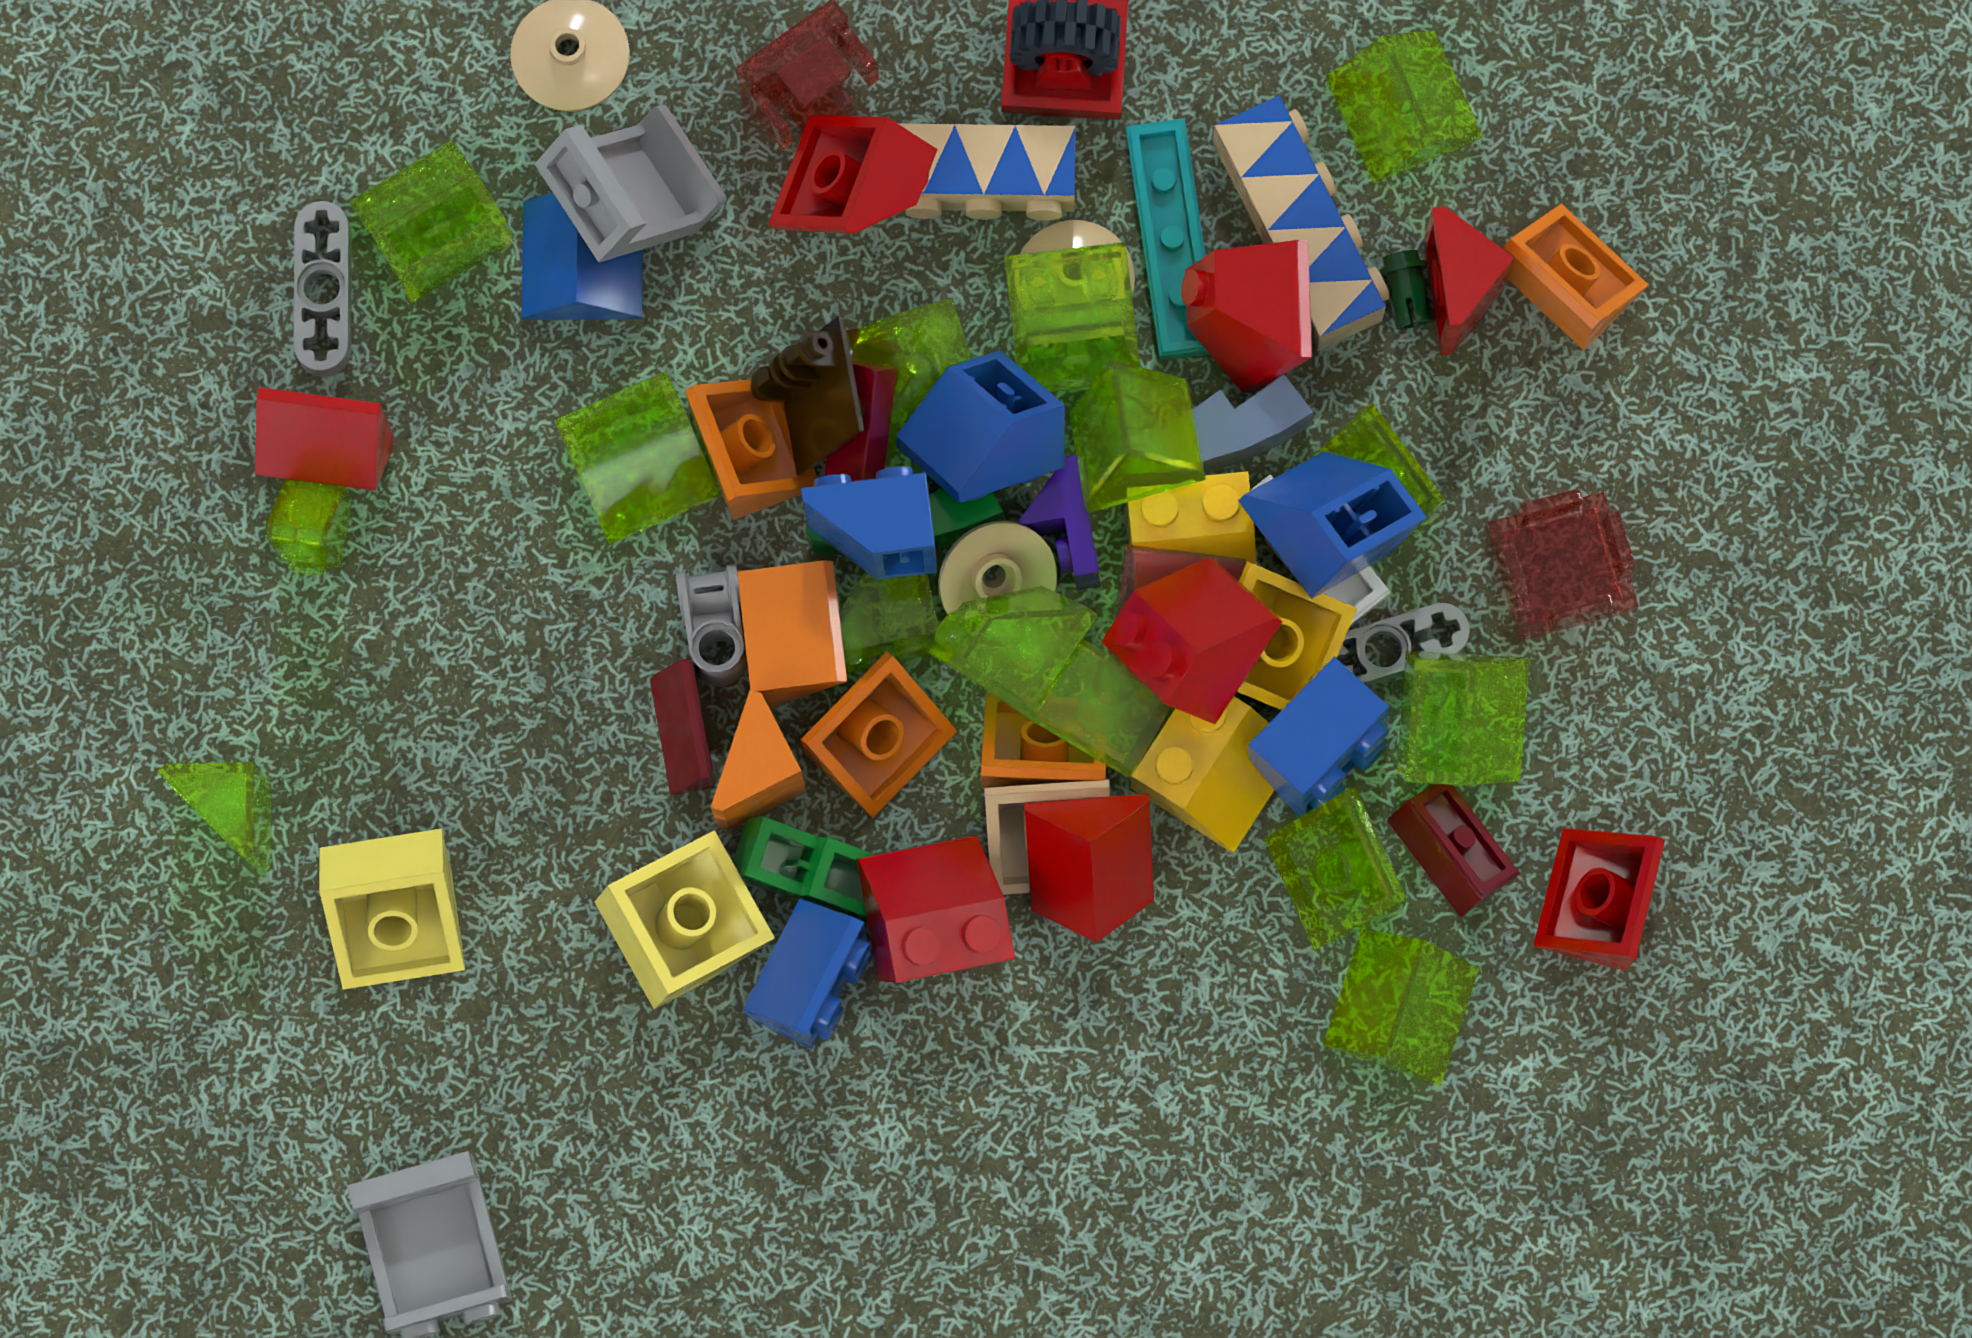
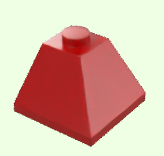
[768,115,938,234]
[1181,240,1312,393]

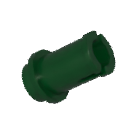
[1379,250,1435,330]

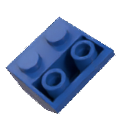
[896,350,1065,503]
[1238,451,1427,599]
[801,467,937,580]
[1248,657,1389,821]
[743,899,872,1050]

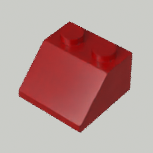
[1101,557,1283,724]
[856,836,1015,983]

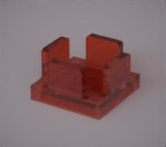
[735,0,879,149]
[1486,489,1639,642]

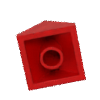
[1423,206,1514,356]
[255,387,394,491]
[1024,794,1154,943]
[1533,828,1665,971]

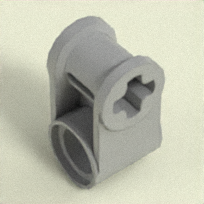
[676,563,747,687]

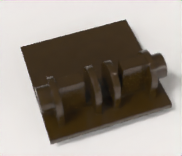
[751,316,864,475]

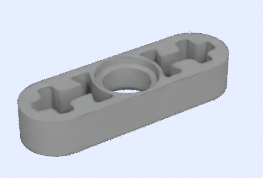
[293,201,352,377]
[1337,603,1470,686]

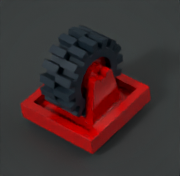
[1001,0,1129,120]

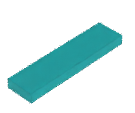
[1125,118,1209,361]

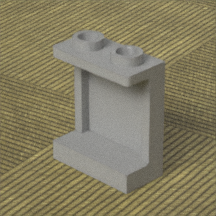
[534,104,726,262]
[347,1151,513,1338]

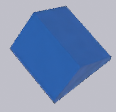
[521,192,643,320]

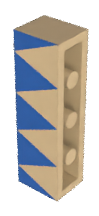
[1213,95,1390,351]
[898,123,1076,221]

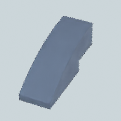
[1121,374,1313,482]

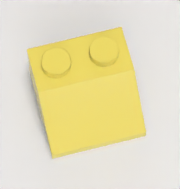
[319,828,465,990]
[595,830,775,1009]

